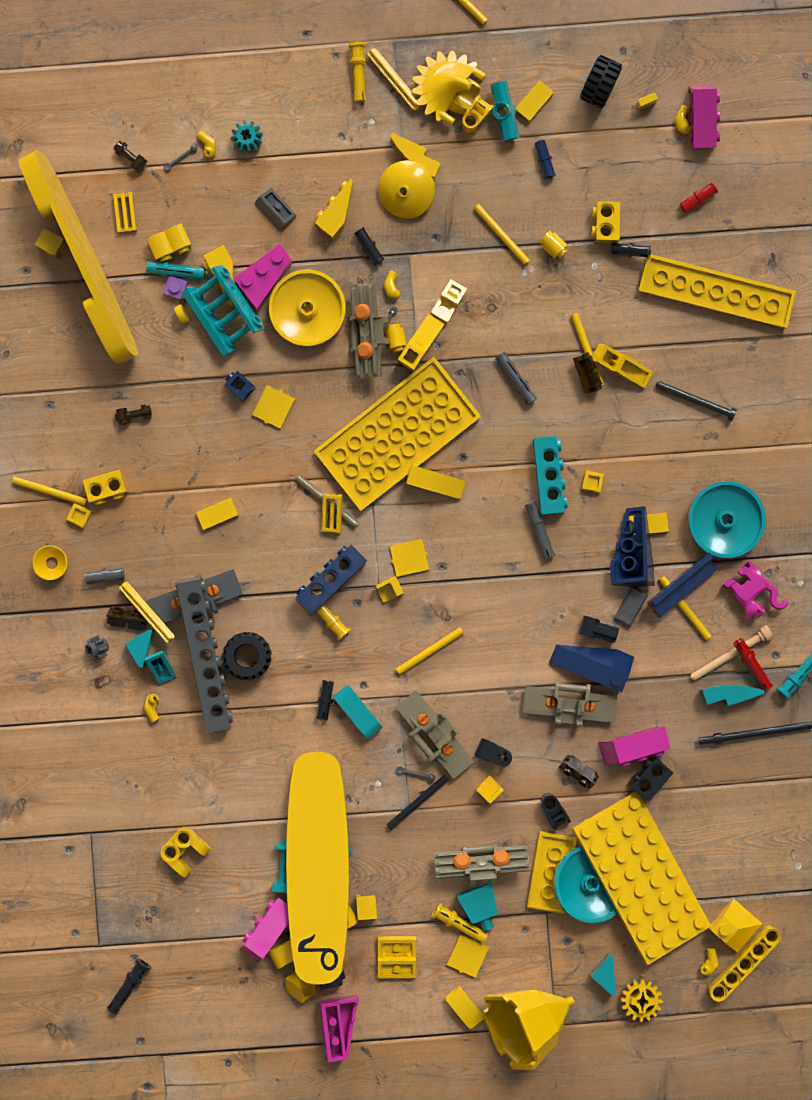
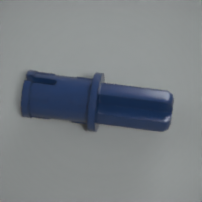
[535,140,556,179]

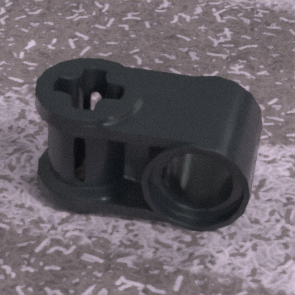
[474,738,512,767]
[540,793,571,831]

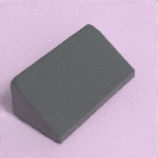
[255,188,297,231]

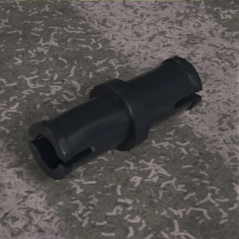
[354,227,385,266]
[611,242,651,258]
[316,680,335,720]

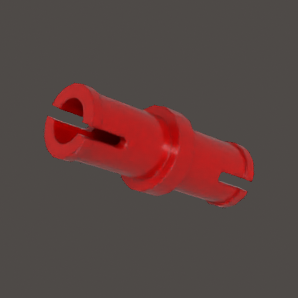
[679,182,718,214]

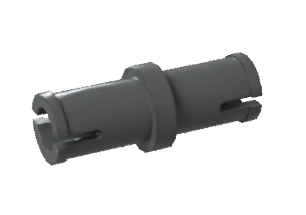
[85,567,125,585]

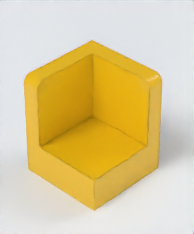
[34,229,67,259]
[375,576,404,603]
[476,775,504,804]
[356,894,377,920]
[285,972,316,1003]

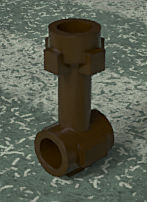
[113,140,148,173]
[115,404,152,425]

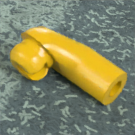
[674,105,691,134]
[196,130,217,158]
[383,270,400,299]
[143,694,159,723]
[700,947,719,976]

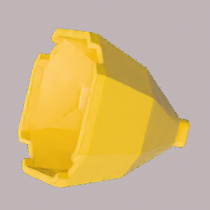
[483,990,575,1070]

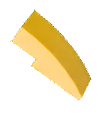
[390,133,441,180]
[592,344,653,388]
[406,465,466,499]

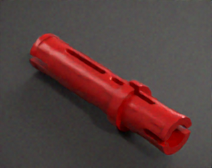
[733,638,773,692]

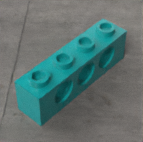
[533,436,568,515]

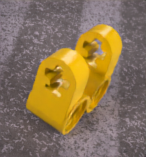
[161,827,211,878]

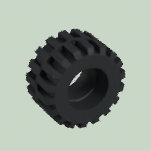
[580,55,622,109]
[222,632,272,680]

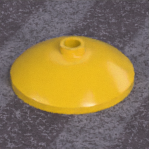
[379,161,435,219]

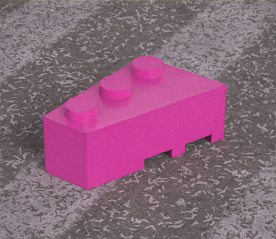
[688,85,720,148]
[240,898,289,963]

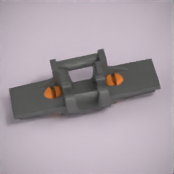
[147,569,243,623]

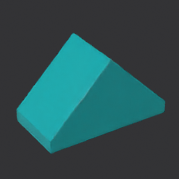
[125,629,154,668]
[144,650,177,685]
[590,953,615,995]

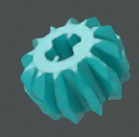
[231,120,263,153]

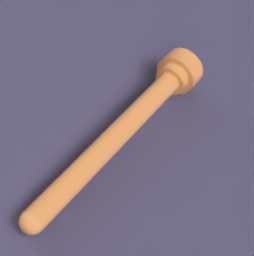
[690,625,774,681]

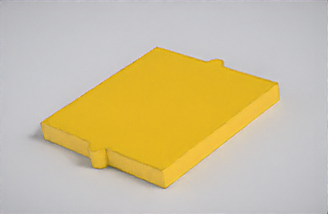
[252,385,295,429]
[390,539,429,577]
[447,934,489,978]

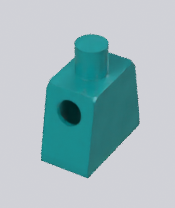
[457,881,498,931]

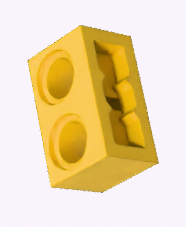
[592,201,620,243]
[83,469,128,505]

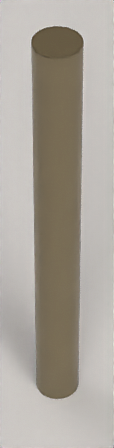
[295,475,359,528]

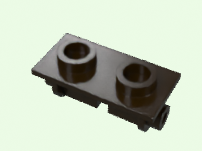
[573,352,603,394]
[106,607,146,630]
[559,754,599,789]

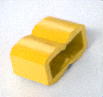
[147,223,192,263]

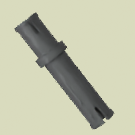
[495,352,538,405]
[525,501,555,559]

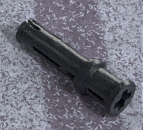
[107,958,151,1015]

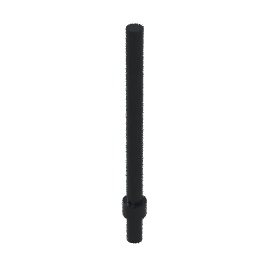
[698,721,812,745]

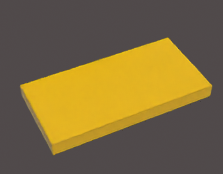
[526,831,577,914]

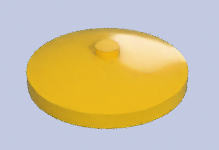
[269,269,346,347]

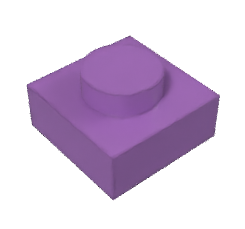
[163,275,188,300]

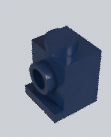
[225,371,256,402]

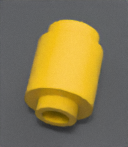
[539,231,568,259]
[384,324,407,353]

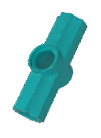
[490,81,520,142]

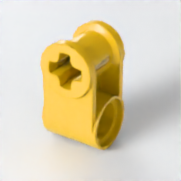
[461,95,494,133]

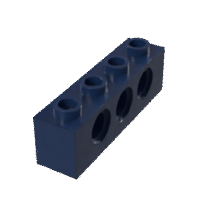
[295,544,367,616]

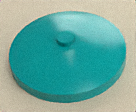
[688,481,766,558]
[553,846,617,923]

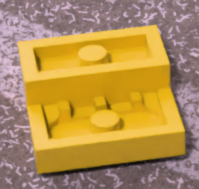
[378,936,416,979]

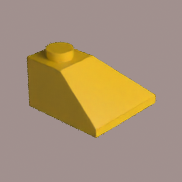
[709,898,762,953]

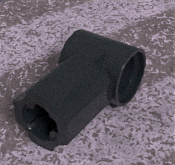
[578,615,620,643]

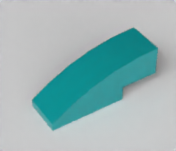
[700,685,765,706]

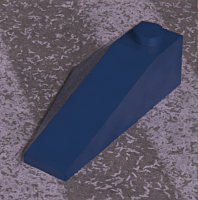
[610,506,655,588]
[549,645,634,693]

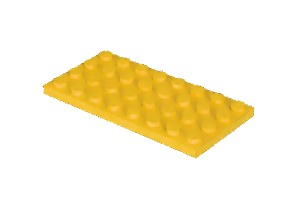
[314,357,481,511]
[571,791,711,965]

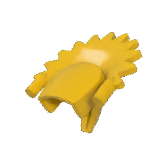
[412,51,486,126]

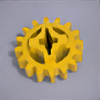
[620,978,663,1022]

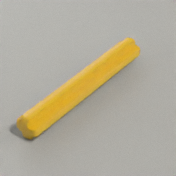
[367,48,421,111]
[119,582,175,643]

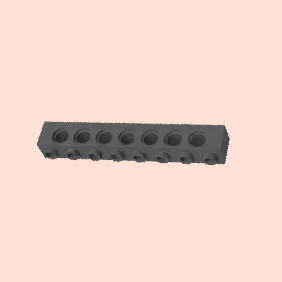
[177,576,233,733]

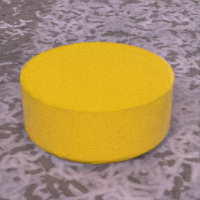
[174,304,189,324]

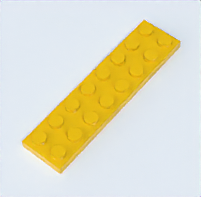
[638,254,796,329]

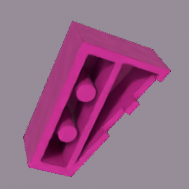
[234,244,292,312]
[598,726,671,767]
[318,994,359,1063]

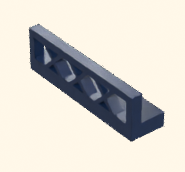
[647,553,718,617]

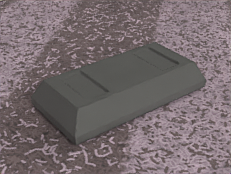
[613,587,648,628]

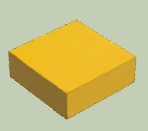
[636,93,658,111]
[581,471,604,493]
[66,503,92,528]

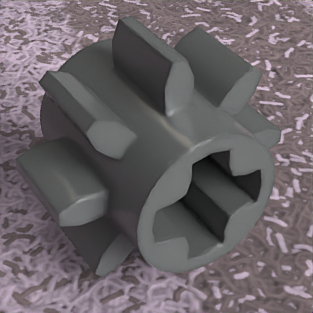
[85,635,109,661]

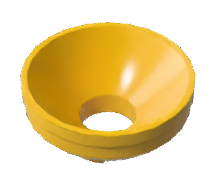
[32,545,68,580]

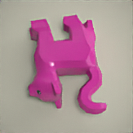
[722,560,789,620]

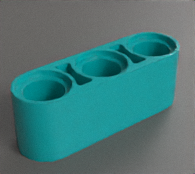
[333,684,383,739]

